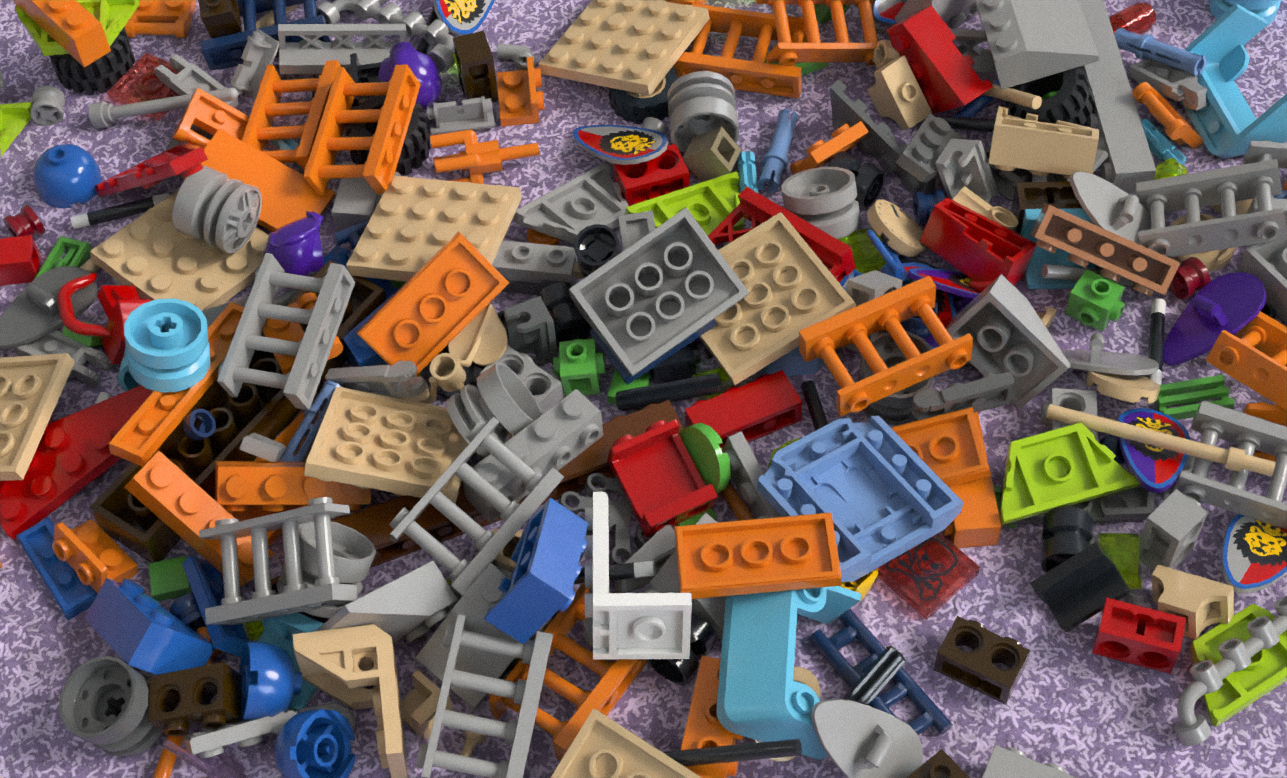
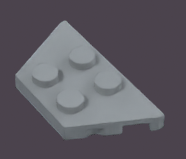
[513,162,629,244]

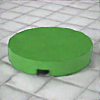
[679,423,731,494]

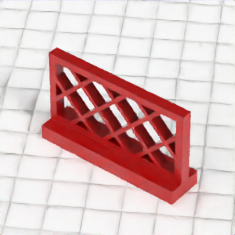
[708,187,856,279]

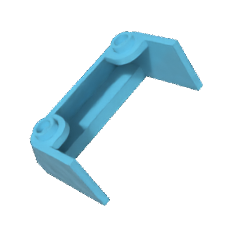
[1180,3,1287,159]
[716,586,861,760]

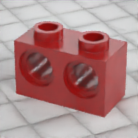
[613,144,689,206]
[1092,597,1186,674]

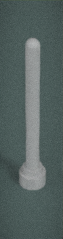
[89,87,238,129]

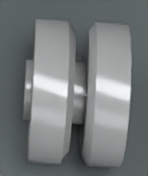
[781,167,861,239]

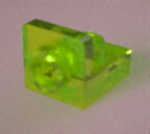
[1098,533,1142,589]

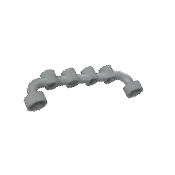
[316,0,455,73]
[1174,596,1287,746]

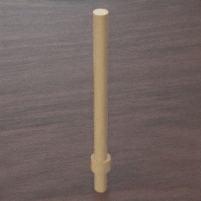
[1046,404,1276,477]

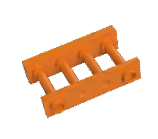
[755,0,878,66]
[674,3,808,98]
[242,60,341,171]
[303,64,421,195]
[799,276,973,417]
[1206,311,1287,410]
[488,583,647,761]

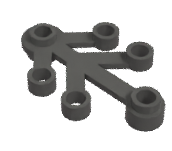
[559,473,654,565]

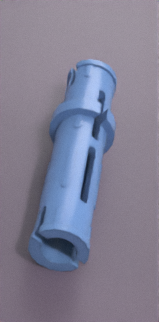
[1114,28,1206,76]
[758,109,799,193]
[279,380,341,461]

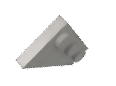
[722,431,781,519]

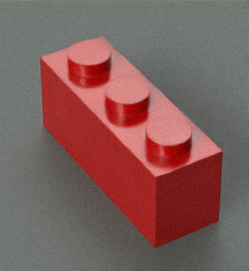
[685,370,802,450]

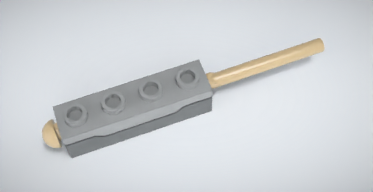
[492,240,584,295]

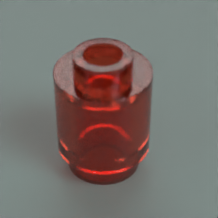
[1109,2,1156,35]

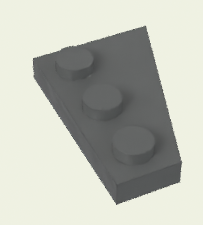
[895,113,966,183]

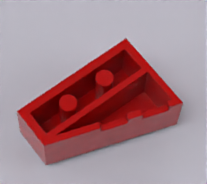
[886,5,994,114]
[920,197,1037,286]

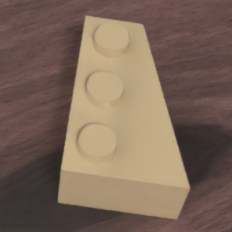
[988,106,1099,180]

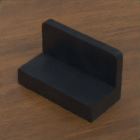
[1030,541,1130,632]

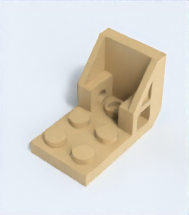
[293,624,408,778]

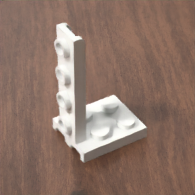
[585,492,692,660]

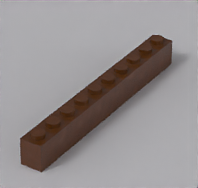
[332,400,684,568]

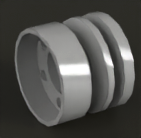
[667,71,739,155]
[172,166,262,253]
[446,362,542,458]
[276,521,376,619]

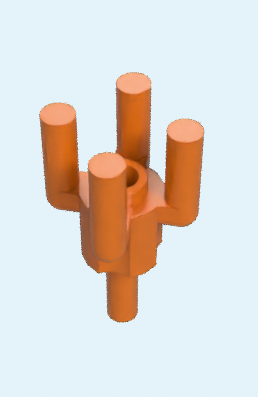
[430,129,540,184]

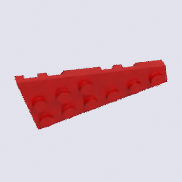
[95,143,208,198]
[0,385,154,540]

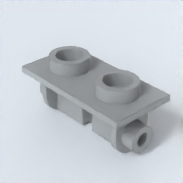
[229,29,281,100]
[427,96,495,135]

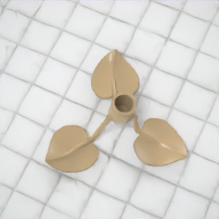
[401,303,514,459]

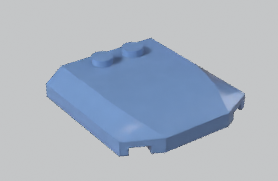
[757,415,964,582]

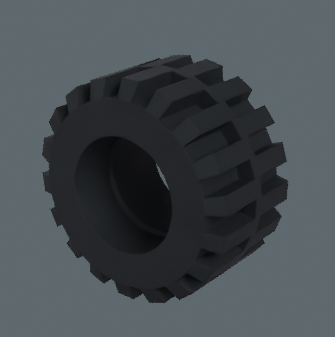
[49,27,135,95]
[1005,66,1094,125]
[344,95,431,175]

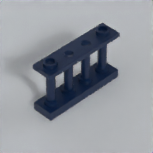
[201,0,332,71]

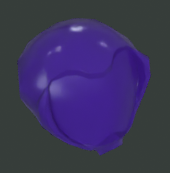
[379,42,442,110]
[263,211,324,276]

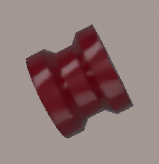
[3,205,46,237]
[1169,257,1210,300]

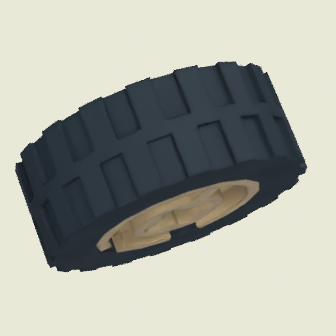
[609,68,679,125]

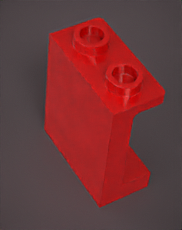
[607,419,718,538]

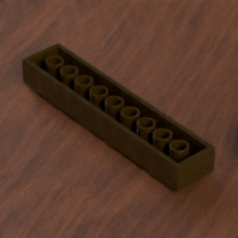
[89,259,386,563]

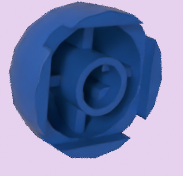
[33,144,102,209]
[239,641,302,721]
[274,709,356,778]

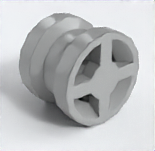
[30,86,65,126]

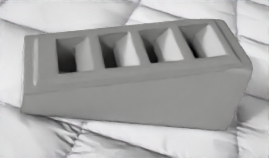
[615,524,676,593]

